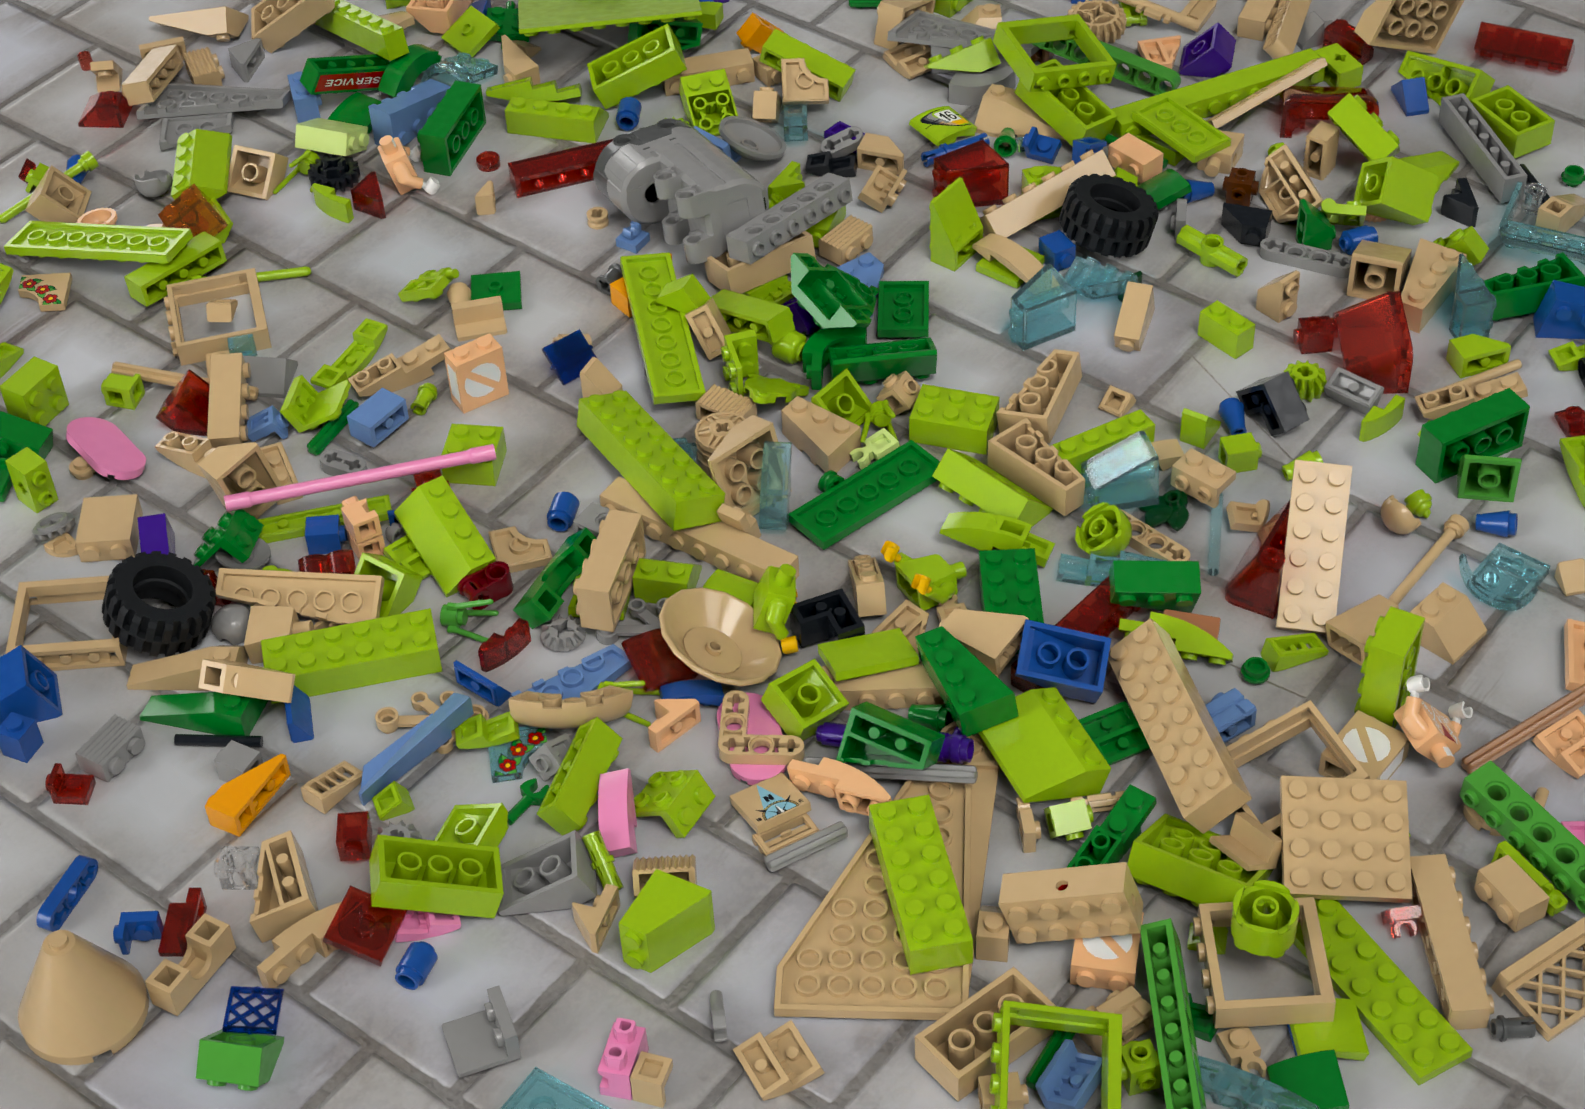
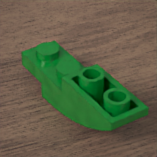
[1066,784,1157,868]

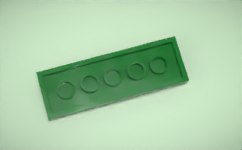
[788,440,940,550]

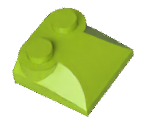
[434,803,509,847]

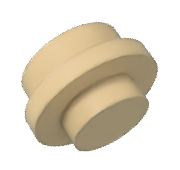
[69,456,95,480]

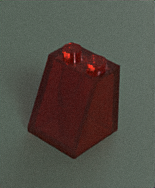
[932,140,1009,207]

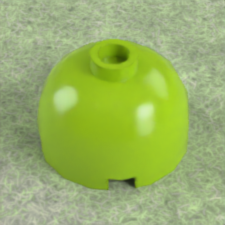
[1075,502,1132,559]

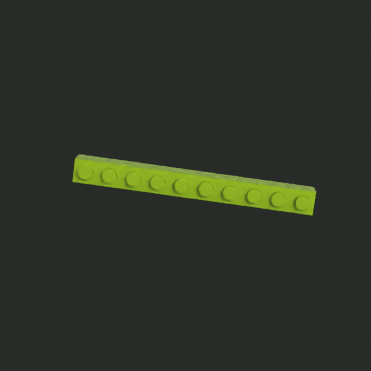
[1111,48,1325,138]

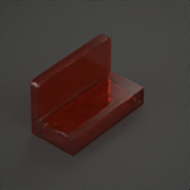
[158,888,207,957]

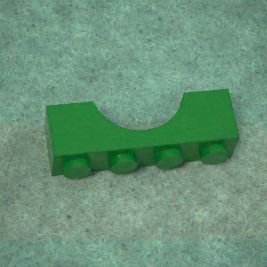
[513,527,597,629]

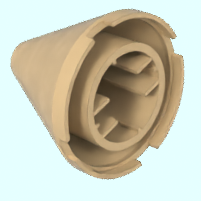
[18,930,149,1065]

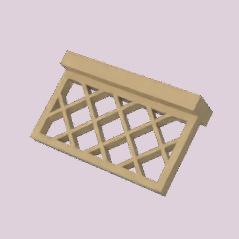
[1491,917,1585,1042]

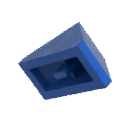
[1391,77,1429,117]

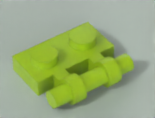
[398,267,459,302]

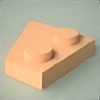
[1137,35,1181,69]

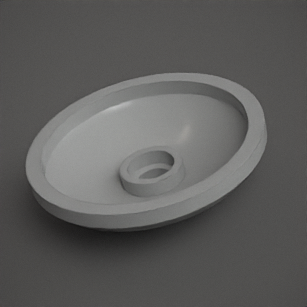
[718,116,786,161]

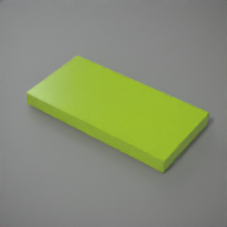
[1132,95,1231,163]

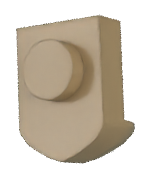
[1226,499,1270,533]

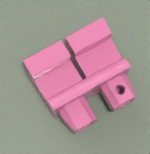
[597,1018,649,1100]

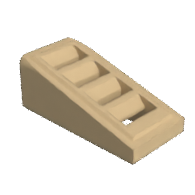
[301,760,363,814]

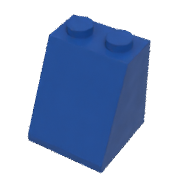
[0,645,63,725]

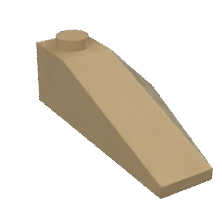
[149,6,249,42]

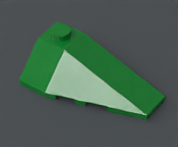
[139,692,269,736]

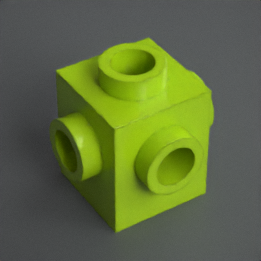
[1122,1038,1161,1096]

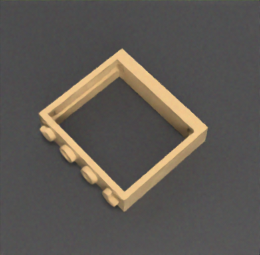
[163,268,272,366]
[5,576,128,671]
[1226,700,1370,838]
[1193,897,1336,1029]

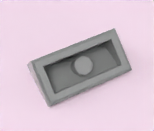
[1324,367,1384,415]

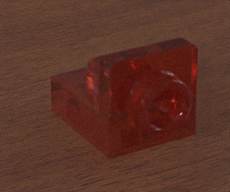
[45,763,96,805]

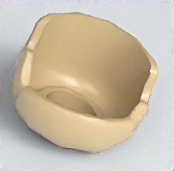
[1380,495,1422,534]

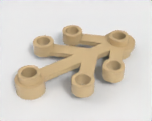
[375,691,490,754]

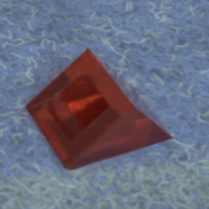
[18,158,36,183]

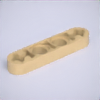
[1121,509,1191,561]

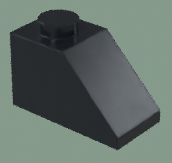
[1221,202,1272,247]

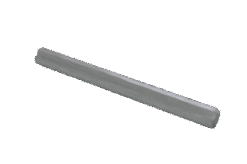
[805,757,978,784]

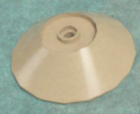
[659,587,782,687]

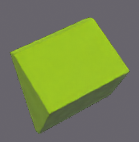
[811,369,872,426]

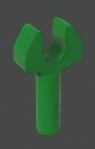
[507,778,549,826]

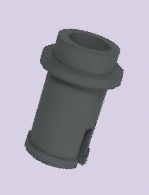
[1490,1015,1536,1042]

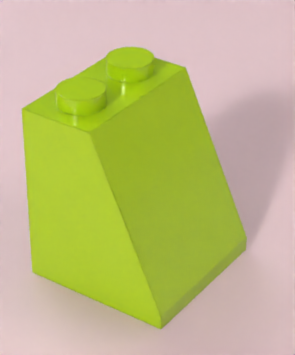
[1353,156,1439,225]
[618,869,715,973]

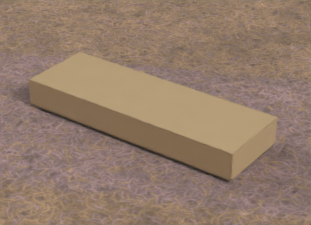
[260,442,303,505]

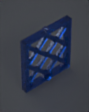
[222,986,284,1035]

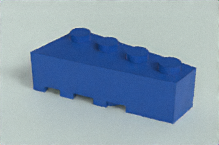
[1533,280,1585,339]

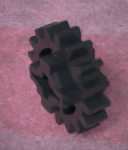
[308,154,361,192]

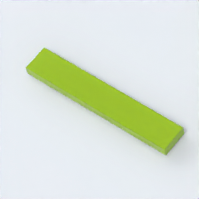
[257,494,392,543]

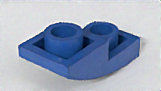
[659,680,724,706]

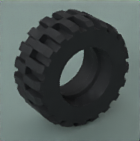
[1059,174,1159,258]
[102,551,216,657]

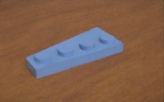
[510,644,634,730]

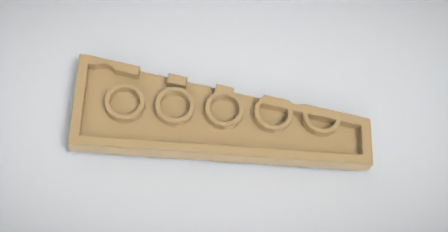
[216,568,385,625]

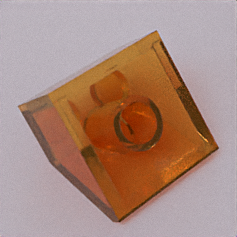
[158,184,228,237]

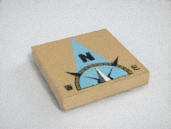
[729,772,811,835]

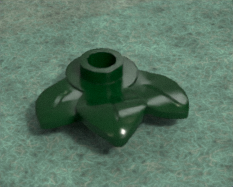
[1140,490,1189,531]

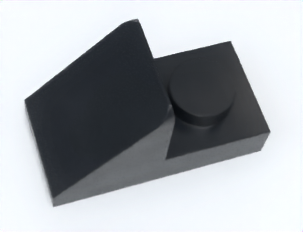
[1441,178,1479,227]

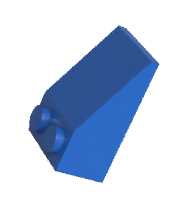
[1015,619,1111,703]

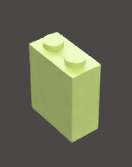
[295,118,369,157]

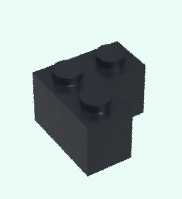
[1236,371,1310,436]
[790,588,865,647]

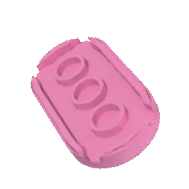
[66,417,146,480]
[717,692,788,786]

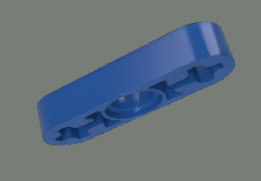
[37,855,98,932]

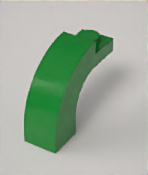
[378,44,450,97]
[802,327,867,390]

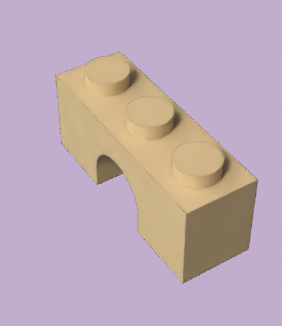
[145,913,236,1016]

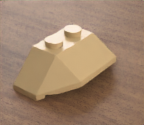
[1259,144,1324,223]

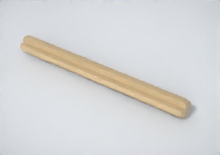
[111,362,259,401]

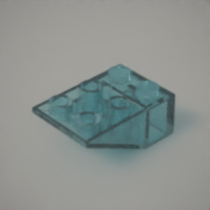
[1449,253,1497,338]

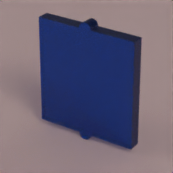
[542,329,597,386]

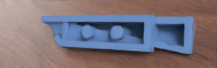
[358,693,474,806]

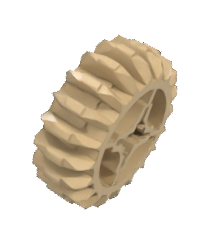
[1067,0,1127,43]

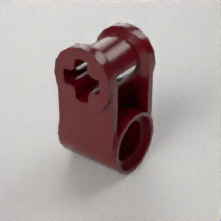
[457,561,514,610]

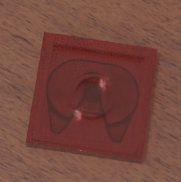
[323,885,408,967]

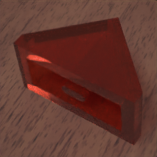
[351,171,386,219]

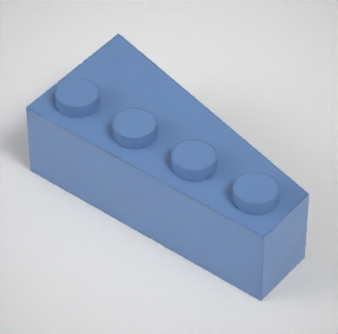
[368,79,451,146]

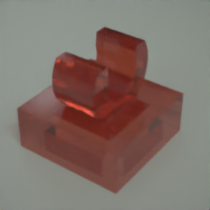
[1381,904,1422,939]

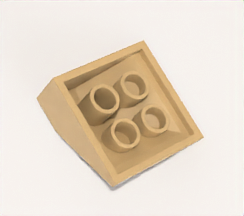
[707,415,792,516]

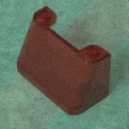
[1279,86,1379,138]
[1328,291,1413,394]
[1225,500,1290,619]

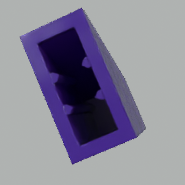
[137,513,176,555]

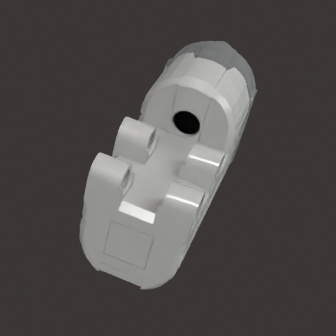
[593,118,769,264]

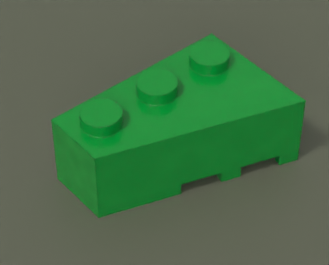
[627,17,703,50]
[1109,560,1201,613]
[836,702,946,770]

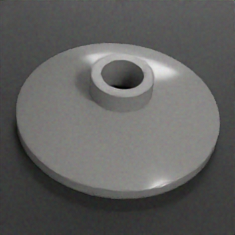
[215,538,271,570]

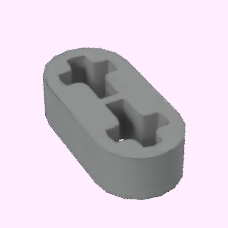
[821,126,864,158]
[320,449,367,476]

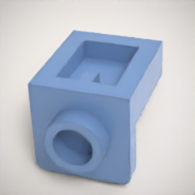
[247,405,289,442]

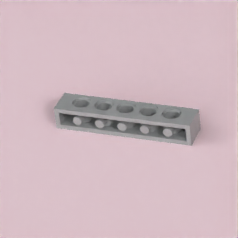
[726,173,853,265]

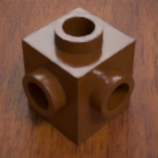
[1222,167,1259,207]

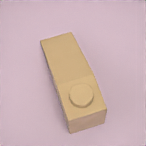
[501,35,541,85]

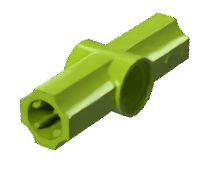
[1176,225,1248,277]

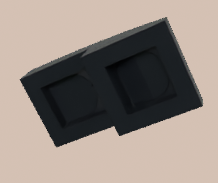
[806,151,857,177]

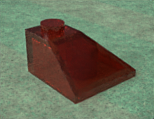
[78,91,133,128]
[156,369,210,436]

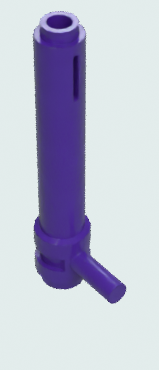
[816,722,974,765]

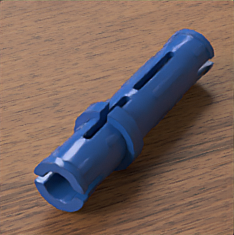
[921,133,990,167]

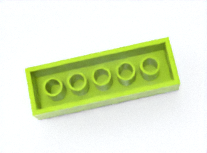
[261,608,443,704]
[869,794,973,975]

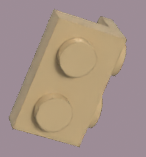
[858,164,907,213]
[1171,448,1236,508]

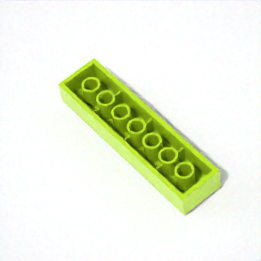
[577,390,725,531]

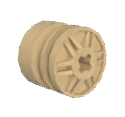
[695,412,745,480]

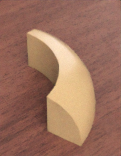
[508,685,633,729]

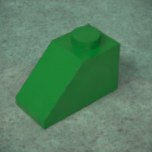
[1295,199,1336,250]

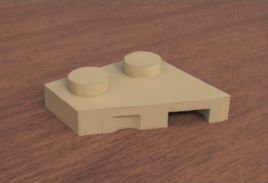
[872,599,929,655]

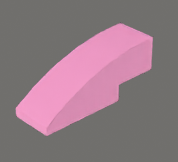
[598,768,637,858]

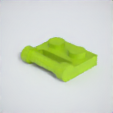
[1321,198,1367,226]

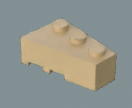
[250,830,319,943]

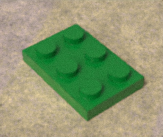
[877,281,929,338]

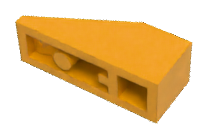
[205,754,291,837]

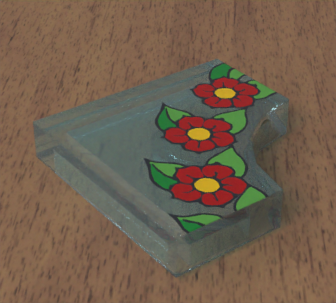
[488,726,547,783]

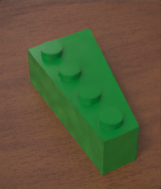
[1477,252,1585,321]

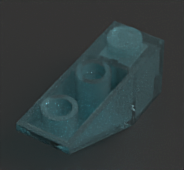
[1062,256,1139,299]

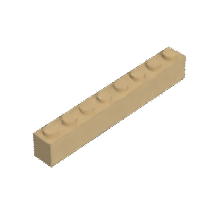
[599,476,799,583]

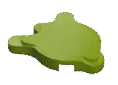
[743,374,809,404]

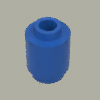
[616,97,642,131]
[1339,225,1378,255]
[547,492,580,532]
[395,941,438,990]

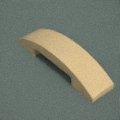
[972,233,1061,304]

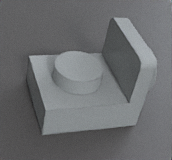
[529,733,572,781]

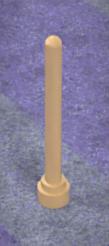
[1389,514,1469,605]

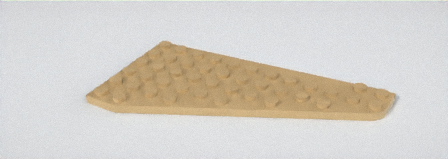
[774,722,999,1020]

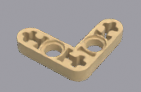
[718,690,805,765]

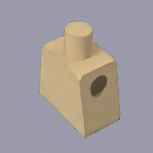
[1197,130,1245,177]
[244,606,314,664]

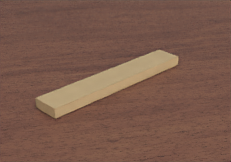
[1206,57,1328,128]

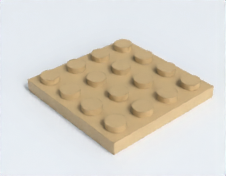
[1280,775,1412,903]

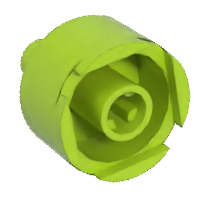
[1231,880,1299,958]

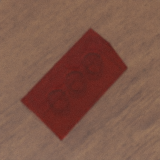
[1474,22,1575,73]

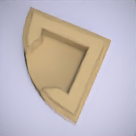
[43,532,78,558]

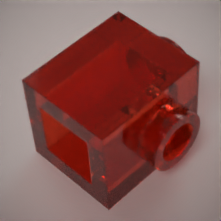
[1293,316,1335,354]
[336,811,373,861]

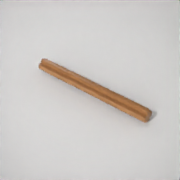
[1461,684,1585,774]

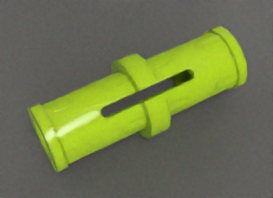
[582,830,624,890]

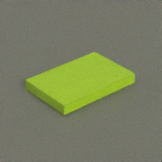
[818,628,919,681]

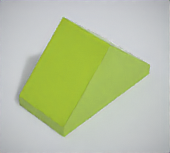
[656,273,711,313]
[1180,408,1222,449]

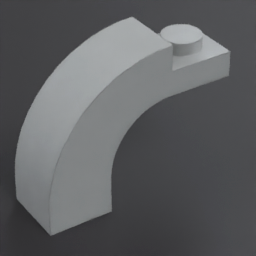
[949,57,1016,106]

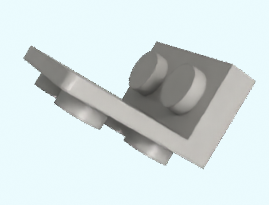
[442,985,521,1078]

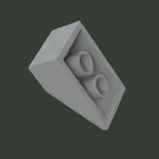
[498,830,597,916]

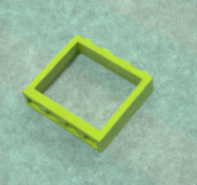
[992,14,1117,93]
[989,1000,1122,1109]

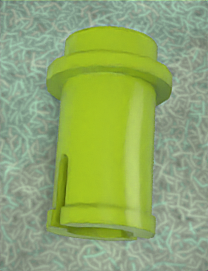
[410,383,438,415]

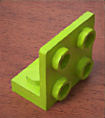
[721,329,759,397]

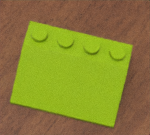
[978,687,1112,803]
[1127,813,1274,907]

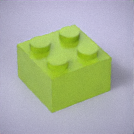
[0,356,69,426]
[441,424,507,486]

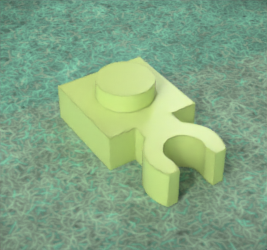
[850,428,900,470]

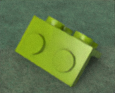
[280,375,351,433]
[634,770,716,838]

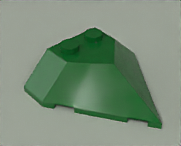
[790,253,879,328]

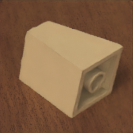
[1347,240,1412,305]

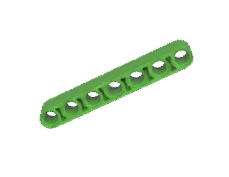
[1031,30,1181,95]

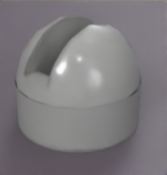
[385,522,407,544]

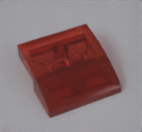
[621,628,699,692]

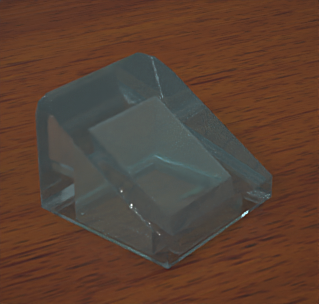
[227,334,257,356]

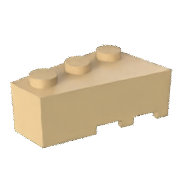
[874,0,936,49]
[781,396,861,473]

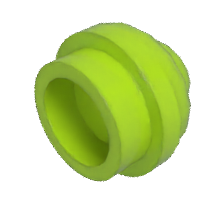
[1404,489,1432,518]

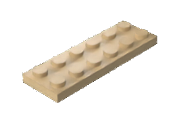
[1276,460,1352,635]

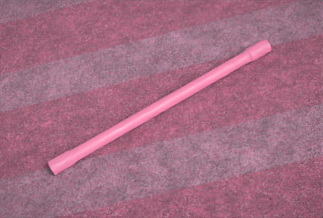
[224,444,496,512]

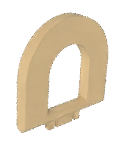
[1117,0,1217,32]

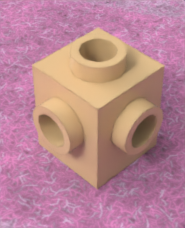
[876,370,921,415]

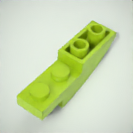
[939,512,1055,568]
[1118,611,1234,666]

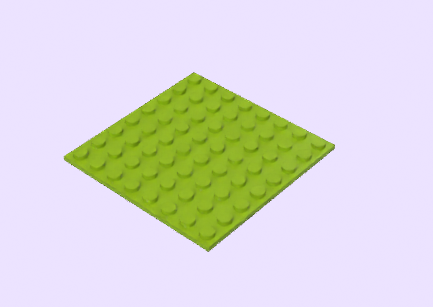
[518,0,702,36]

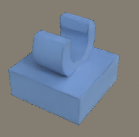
[616,221,650,254]

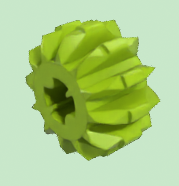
[1284,360,1327,402]

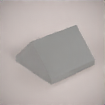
[243,356,298,398]

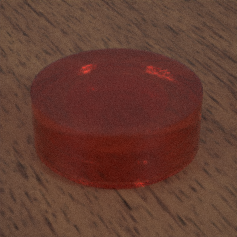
[476,151,501,172]

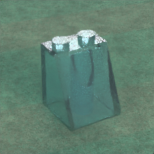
[1008,263,1077,351]
[1081,431,1159,510]

